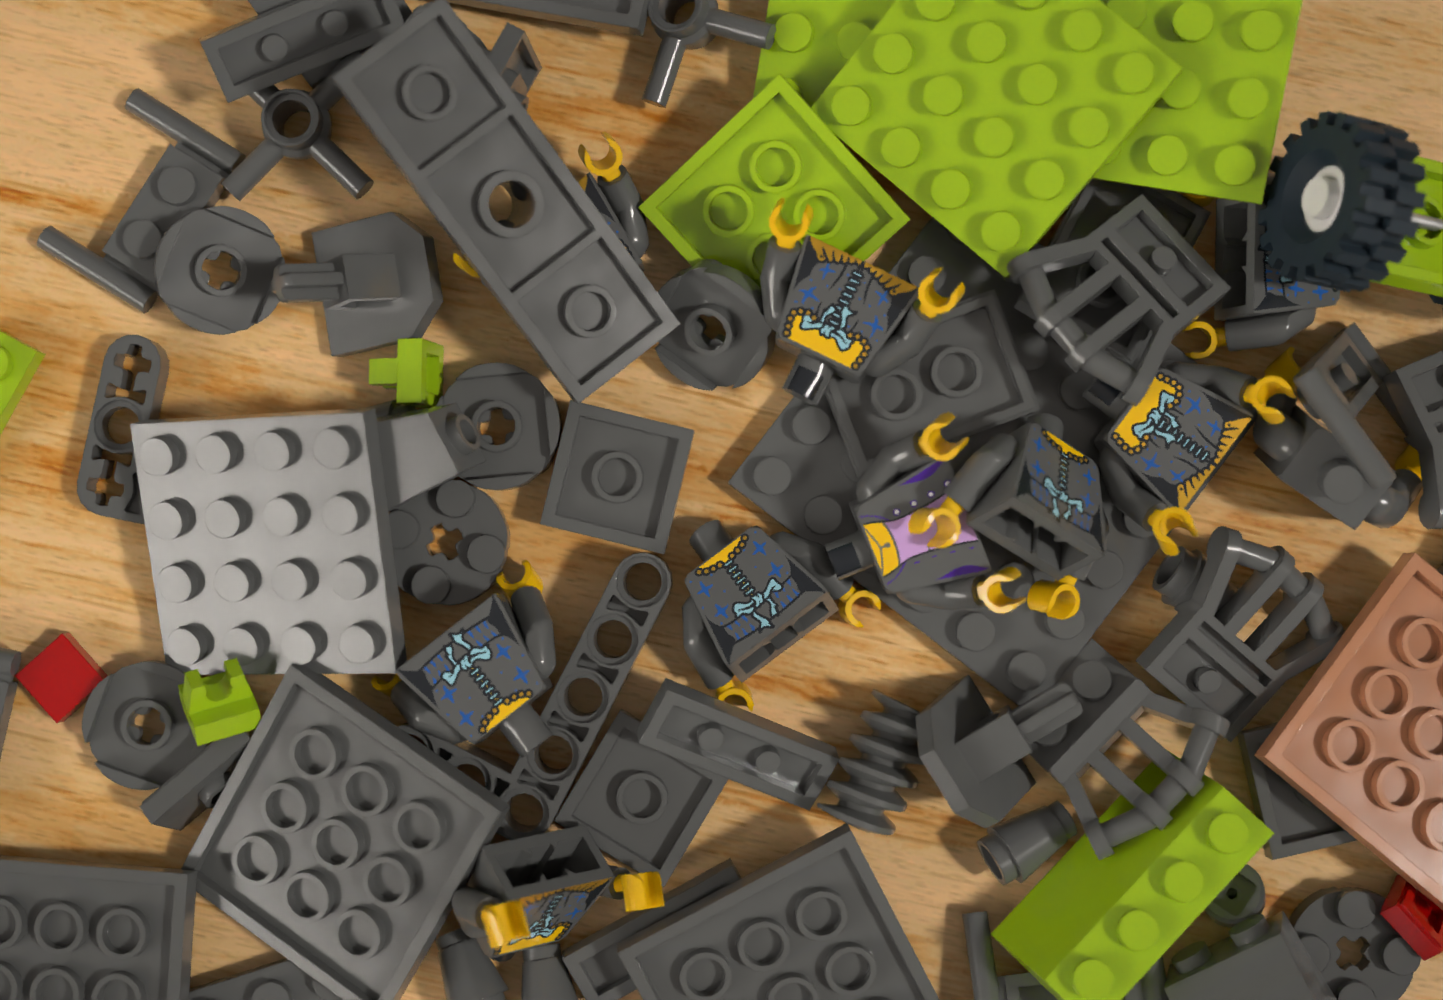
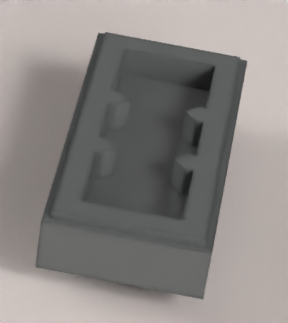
[140,729,255,831]

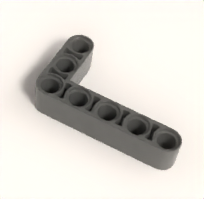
[398,553,673,840]

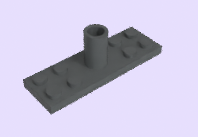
[330,0,680,404]

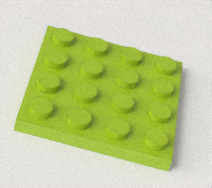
[811,0,1183,278]

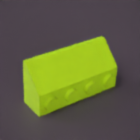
[990,750,1274,1000]

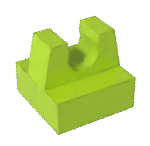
[369,338,444,408]
[178,658,261,746]

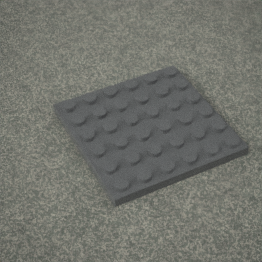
[728,217,1258,706]

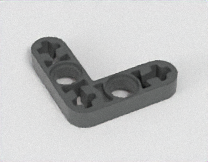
[77,335,169,525]

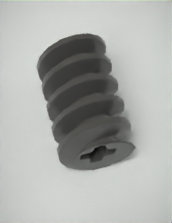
[817,689,924,835]

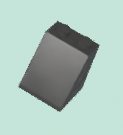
[1164,911,1337,1000]

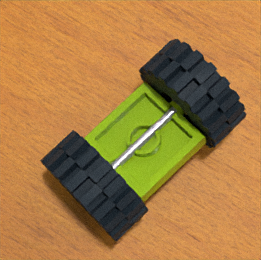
[1258,111,1443,310]

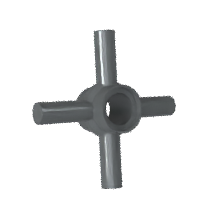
[642,0,776,108]
[221,51,374,201]

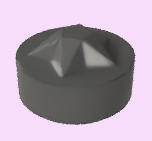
[1204,864,1266,928]

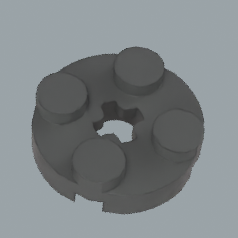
[153,206,285,335]
[655,259,776,391]
[436,363,562,491]
[389,480,510,605]
[82,661,212,790]
[1288,887,1421,1000]

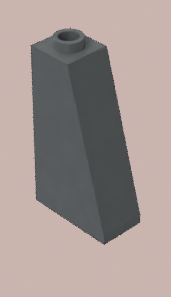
[377,403,486,512]

